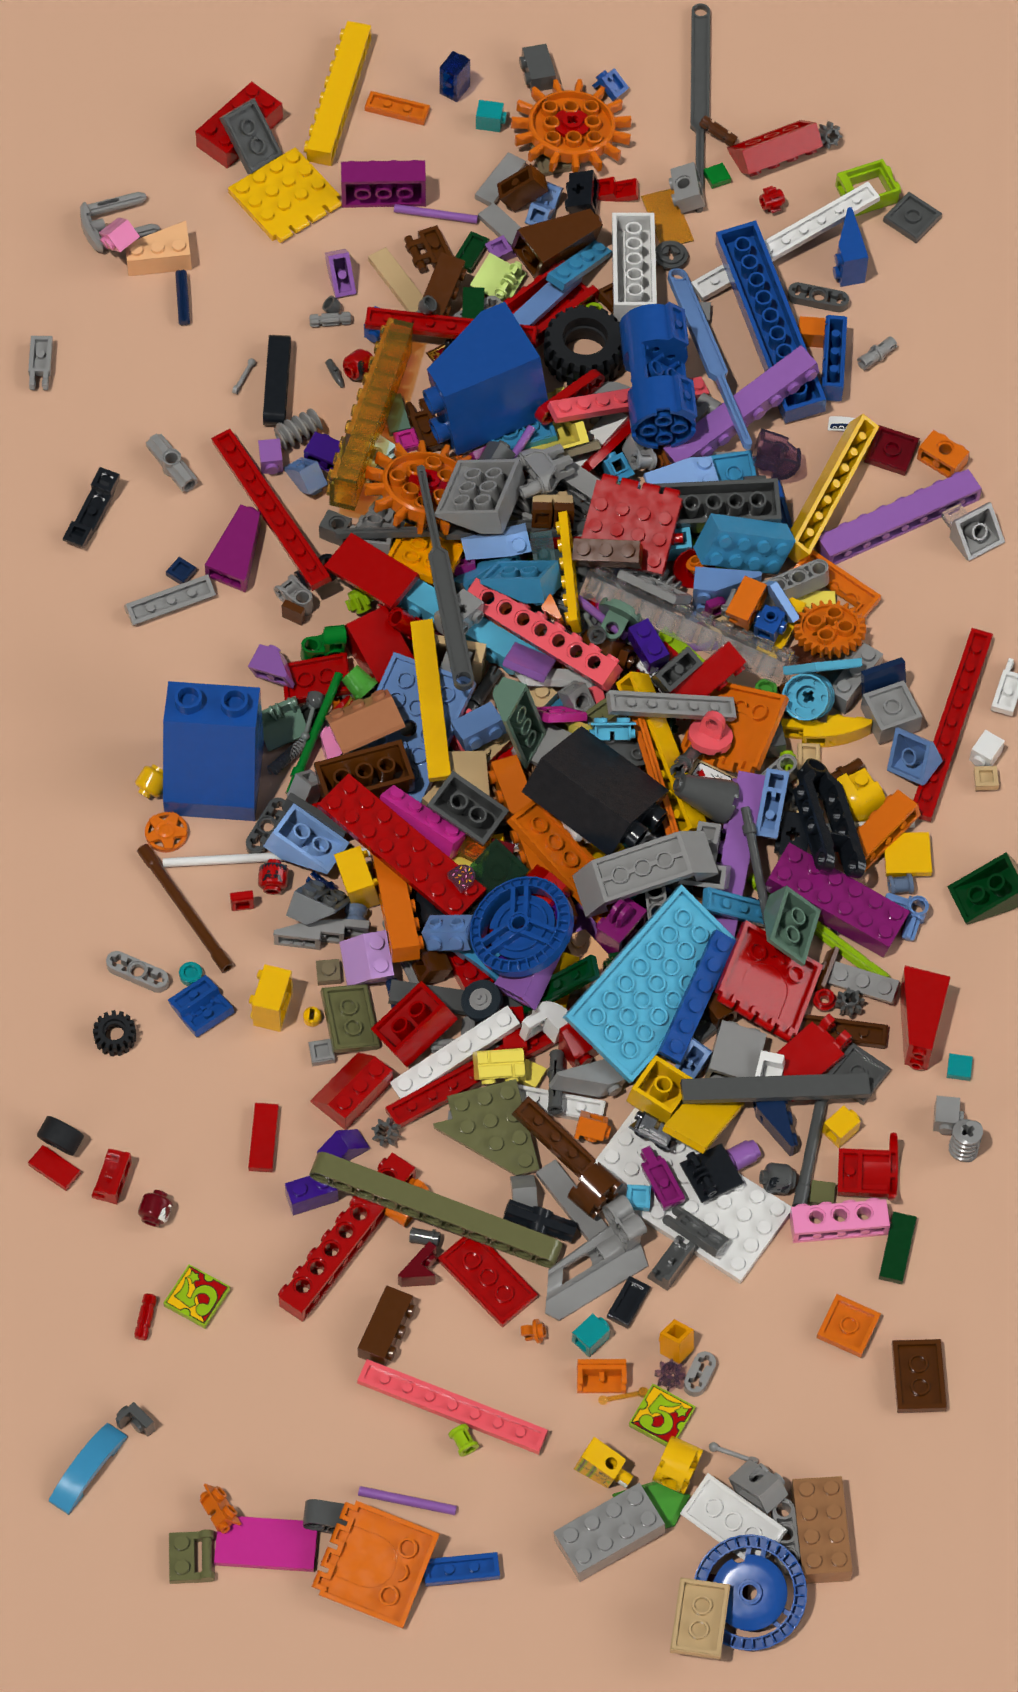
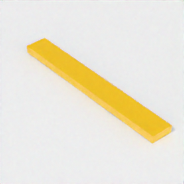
[410,619,451,782]

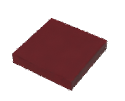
[864,425,920,476]

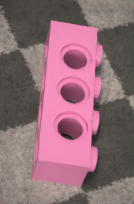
[789,1198,890,1243]

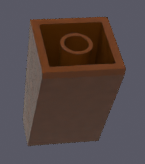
[511,209,603,279]

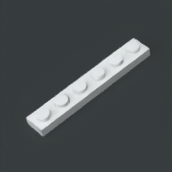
[390,1005,521,1099]

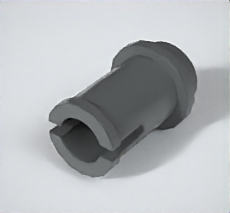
[409,1227,441,1247]

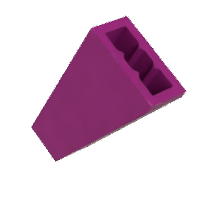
[205,504,261,592]

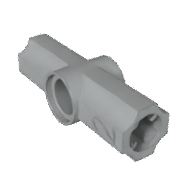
[146,433,198,492]

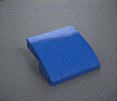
[168,975,235,1038]

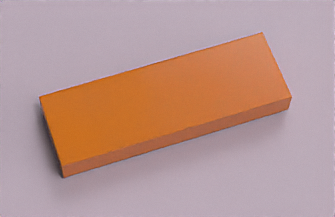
[365,91,430,125]

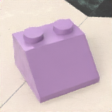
[339,930,394,985]

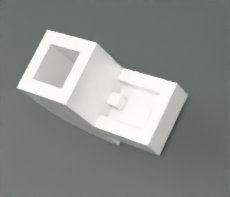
[519,1001,568,1044]

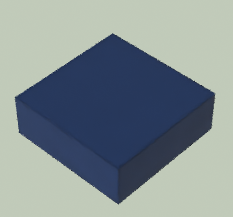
[166,557,197,584]

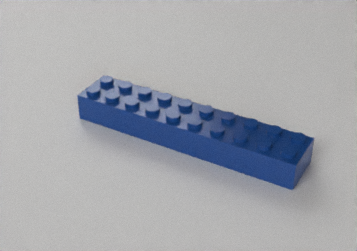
[715,220,826,423]

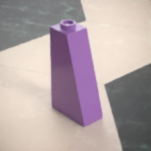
[494,919,562,1010]

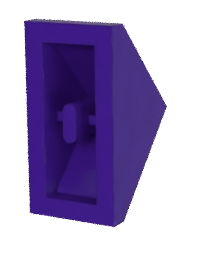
[317,1129,370,1161]

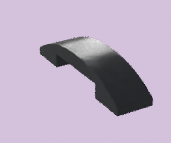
[63,467,120,548]

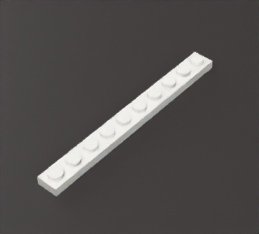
[691,182,880,302]

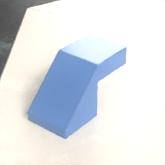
[525,181,563,225]

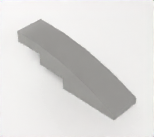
[273,919,370,950]

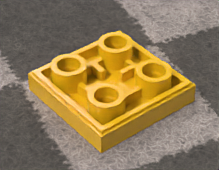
[884,832,932,877]

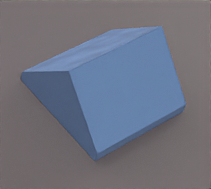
[887,727,943,785]

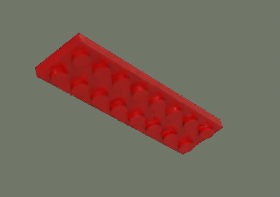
[317,773,486,915]

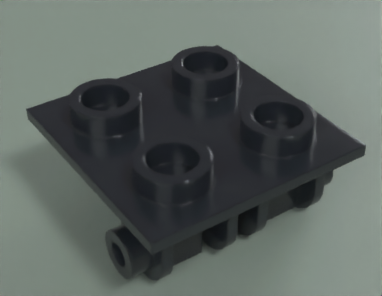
[679,1143,744,1203]

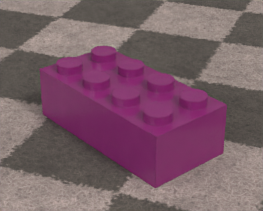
[341,160,426,208]

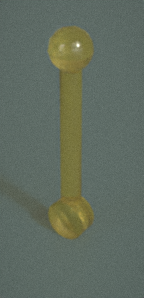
[598,1387,648,1405]

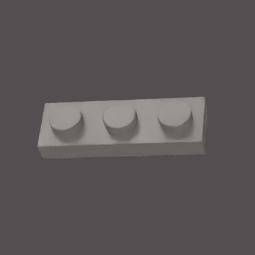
[827,961,901,1004]

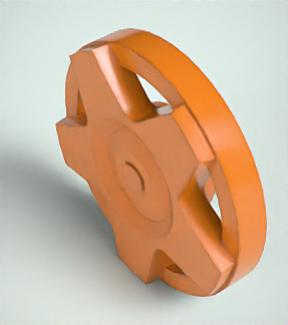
[145,812,188,853]

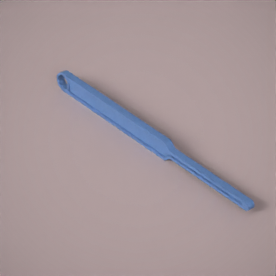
[668,268,752,450]

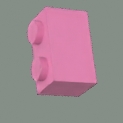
[99,217,140,252]

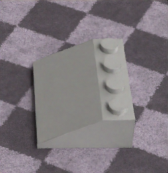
[435,459,525,535]

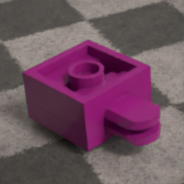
[595,898,647,954]

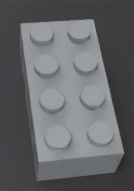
[554,1483,666,1582]

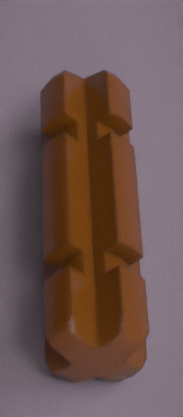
[699,115,738,146]

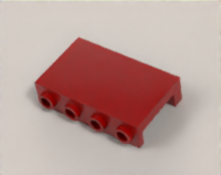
[504,259,599,349]

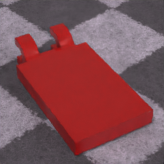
[777,1013,852,1102]

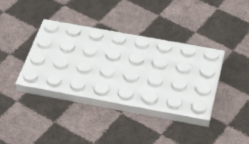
[594,1108,791,1284]

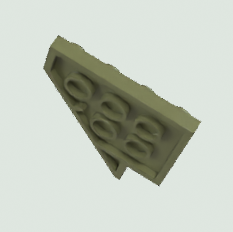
[433,1079,540,1176]

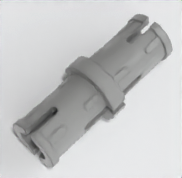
[857,336,897,370]

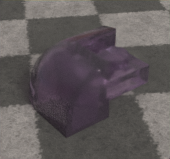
[752,428,801,480]

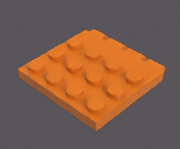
[679,683,789,774]
[311,1500,440,1629]

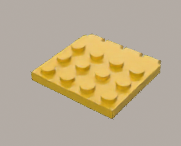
[228,147,342,243]

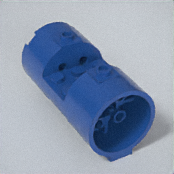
[619,302,698,449]

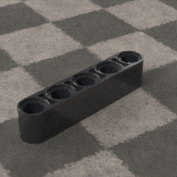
[263,335,291,425]

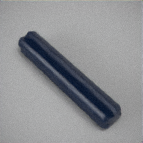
[175,270,190,326]

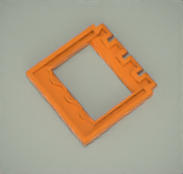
[793,550,881,658]

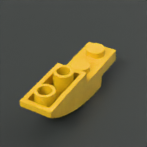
[781,714,872,748]

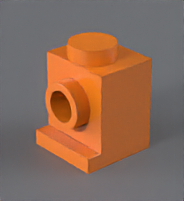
[574,1110,611,1142]

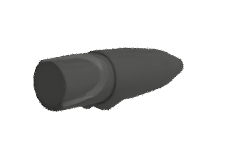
[325,359,344,388]

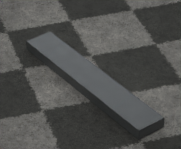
[388,979,528,1019]

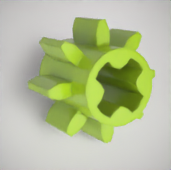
[345,588,374,614]

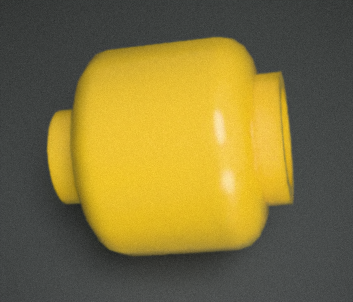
[135,764,163,799]

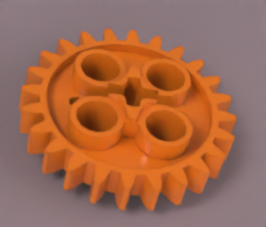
[794,600,866,659]

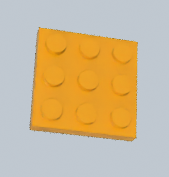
[388,523,464,585]

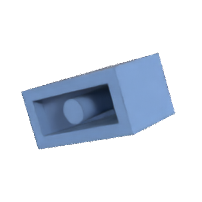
[283,457,328,495]

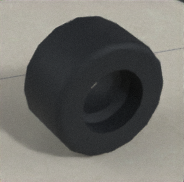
[37,1116,84,1156]

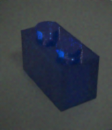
[439,51,470,102]

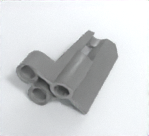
[545,1195,648,1321]

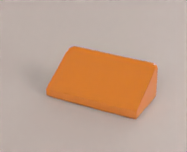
[541,594,566,627]

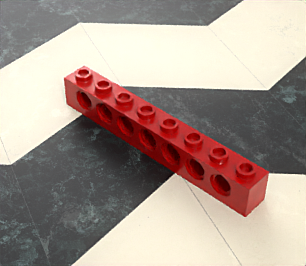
[278,1152,416,1322]

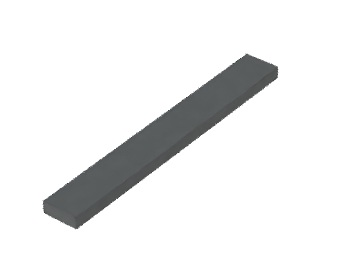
[680,1073,871,1104]

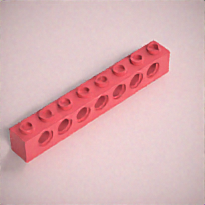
[467,578,623,692]

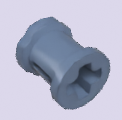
[887,873,914,894]

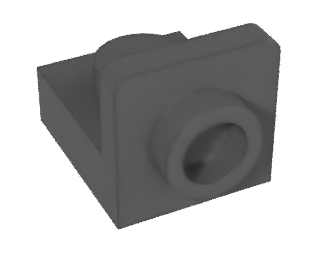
[116,1402,155,1436]

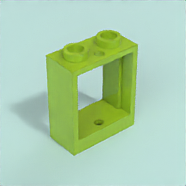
[835,159,901,217]

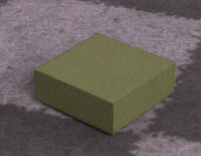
[809,1180,836,1205]

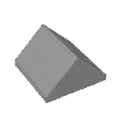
[949,502,1005,561]

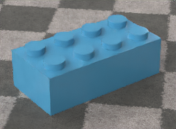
[693,513,796,575]

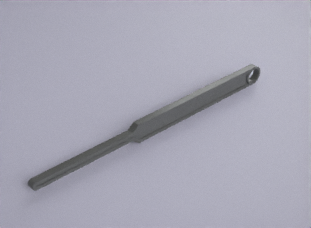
[690,3,710,213]
[417,465,474,691]
[334,518,586,540]

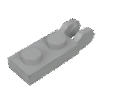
[28,336,53,390]

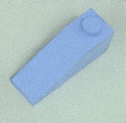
[461,523,532,560]

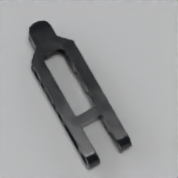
[793,758,866,879]

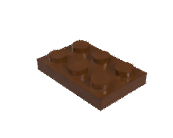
[891,1339,947,1413]

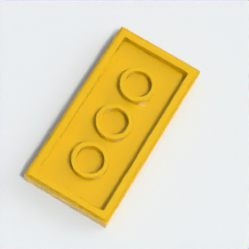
[662,1102,745,1154]

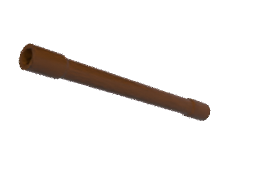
[137,844,233,973]

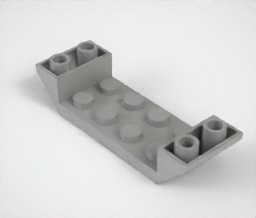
[572,831,719,919]

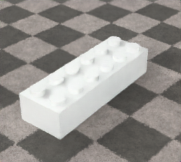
[612,213,657,322]

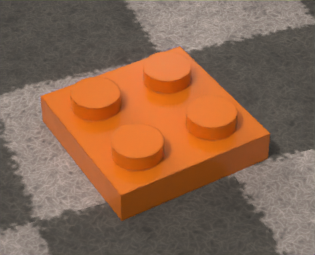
[817,1294,881,1358]

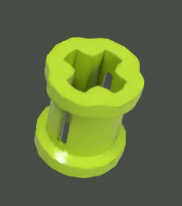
[448,1424,479,1457]

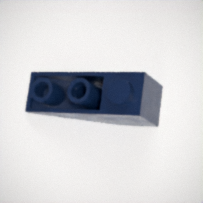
[752,1100,798,1156]

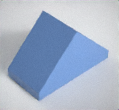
[674,1038,712,1079]

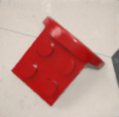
[837,1132,898,1200]

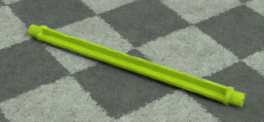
[747,873,891,978]

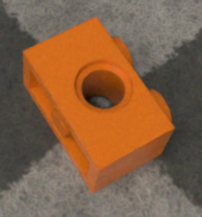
[917,430,969,478]

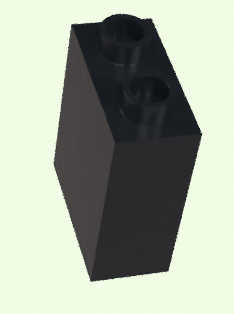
[522,726,669,855]

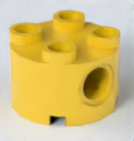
[652,1436,703,1494]

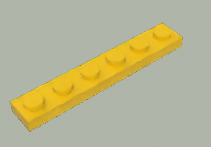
[555,511,582,633]

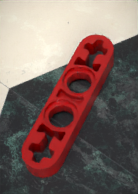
[535,369,605,425]

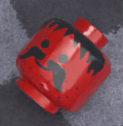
[343,349,375,381]
[258,859,289,894]

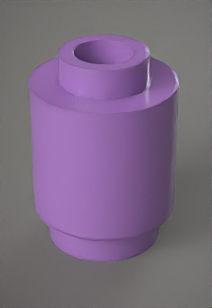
[726,1140,761,1171]

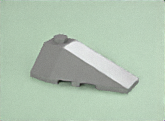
[350,495,396,555]

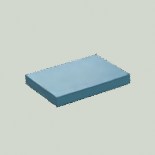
[783,658,862,675]

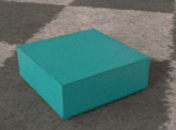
[946,1053,973,1081]

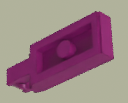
[640,1146,685,1211]

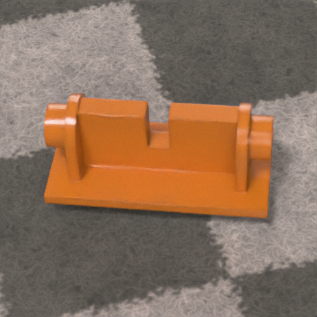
[200,1484,241,1533]

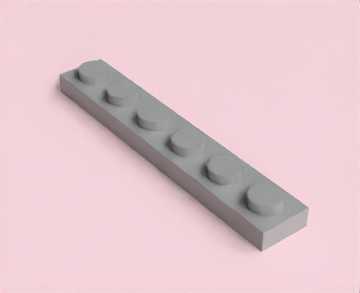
[606,690,737,721]

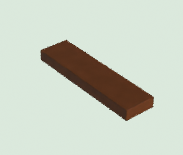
[794,1014,888,1049]
[512,1096,596,1178]

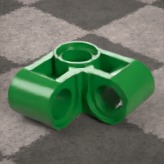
[300,625,347,660]

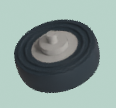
[461,980,504,1022]

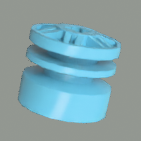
[782,673,835,720]

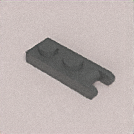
[662,1205,729,1257]

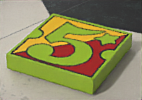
[163,1264,230,1329]
[629,1384,696,1446]

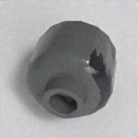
[759,1162,796,1195]

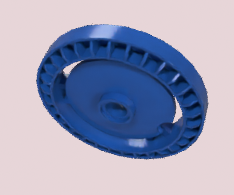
[470,876,574,977]
[694,1534,807,1651]

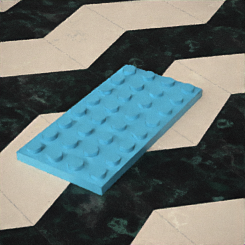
[563,885,735,1083]

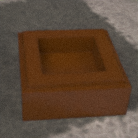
[281,600,305,626]

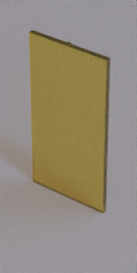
[641,189,694,244]

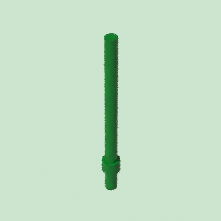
[285,672,343,794]

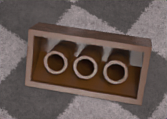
[314,739,415,799]

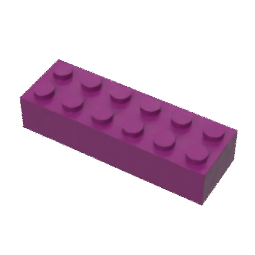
[765,842,910,957]

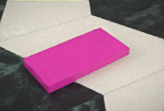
[214,1516,318,1572]

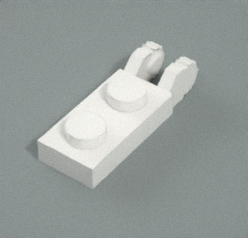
[991,658,1018,716]

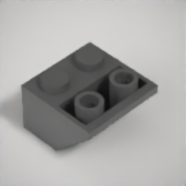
[286,880,350,925]

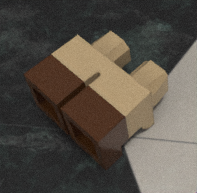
[531,491,574,529]

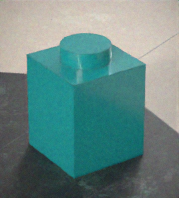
[476,100,507,132]
[572,1313,610,1357]

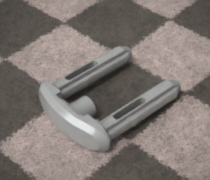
[80,192,160,253]

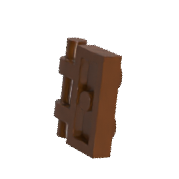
[404,225,452,273]

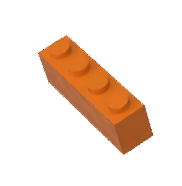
[836,789,921,871]

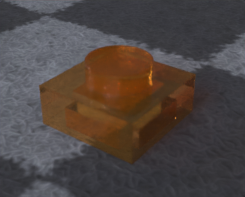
[458,835,489,864]

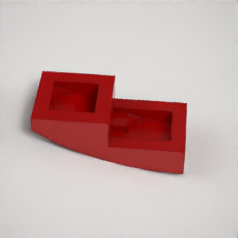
[598,177,639,202]

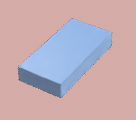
[765,581,799,623]

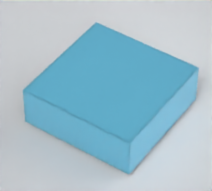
[626,1184,651,1211]

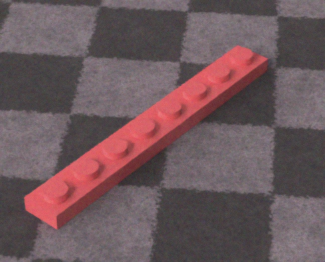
[547,376,709,424]
[357,1359,548,1455]

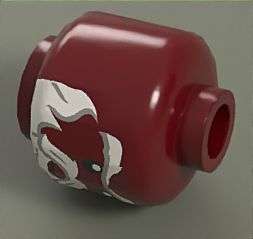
[138,1190,173,1227]

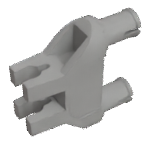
[514,444,575,500]

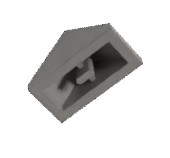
[510,1174,538,1207]

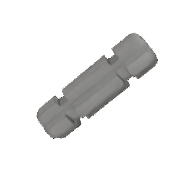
[309,312,351,327]

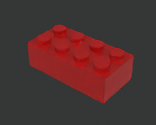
[195,81,283,169]

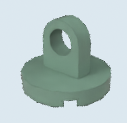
[598,597,642,641]

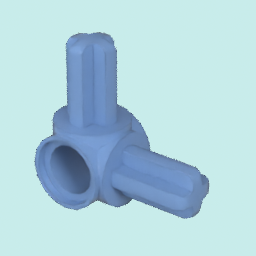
[885,893,929,941]

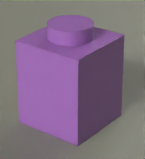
[258,438,283,474]

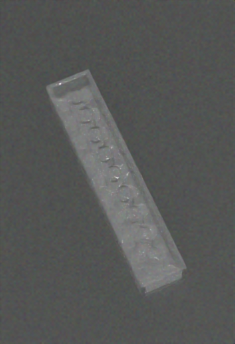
[579,567,799,685]

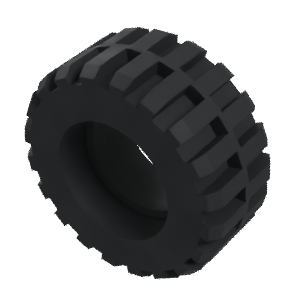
[544,305,623,386]

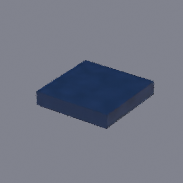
[861,657,906,696]

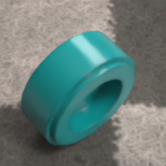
[179,962,203,986]

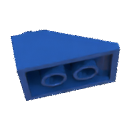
[833,207,869,287]

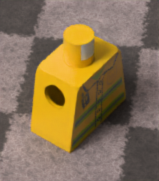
[574,1437,633,1488]

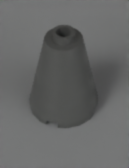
[673,774,739,824]

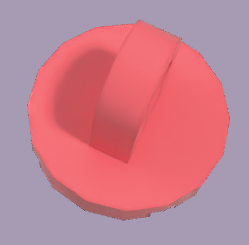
[687,710,733,755]

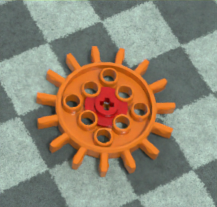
[511,79,631,173]
[364,440,472,535]

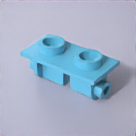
[588,717,636,740]

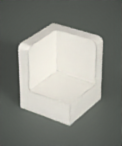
[755,1050,785,1077]

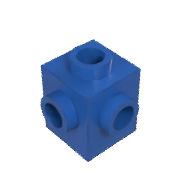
[754,604,788,644]

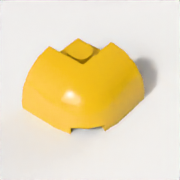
[836,768,886,822]

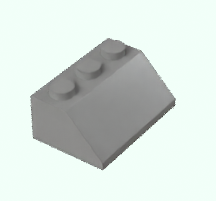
[809,643,883,715]

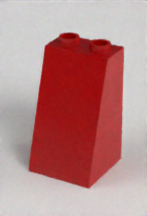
[345,606,414,688]
[899,965,950,1070]

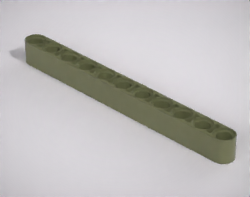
[309,1152,563,1268]

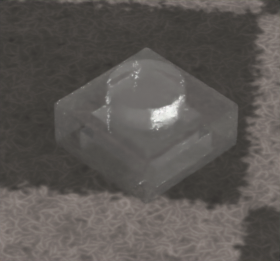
[941,503,967,530]

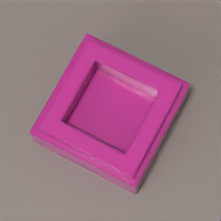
[393,428,419,453]

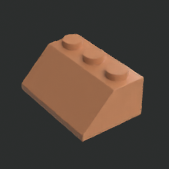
[325,689,406,754]

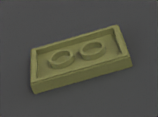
[320,984,380,1054]

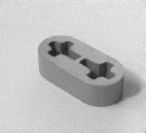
[684,1351,716,1397]

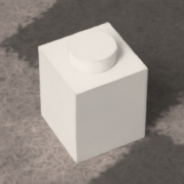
[969,730,1005,766]

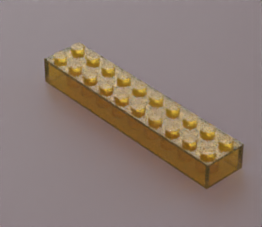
[326,318,413,511]

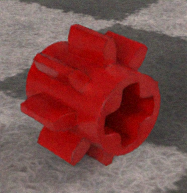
[759,186,785,213]

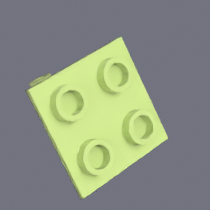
[470,253,526,302]

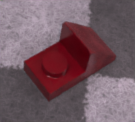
[398,1241,437,1287]

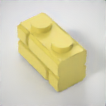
[472,1048,525,1084]

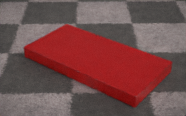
[324,533,420,610]
[438,1237,538,1328]

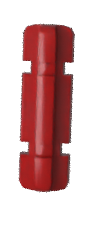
[134,1293,157,1341]

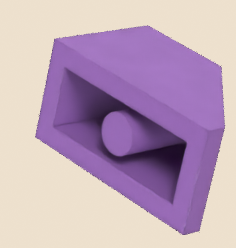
[325,249,356,298]
[248,644,295,688]

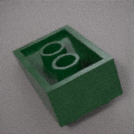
[947,852,1018,925]

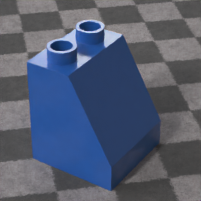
[422,302,548,455]
[163,681,264,821]

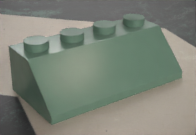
[493,677,547,769]

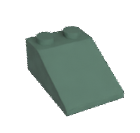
[764,885,821,966]

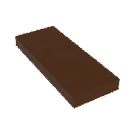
[814,946,840,992]

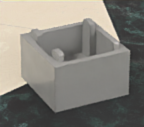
[861,680,922,744]

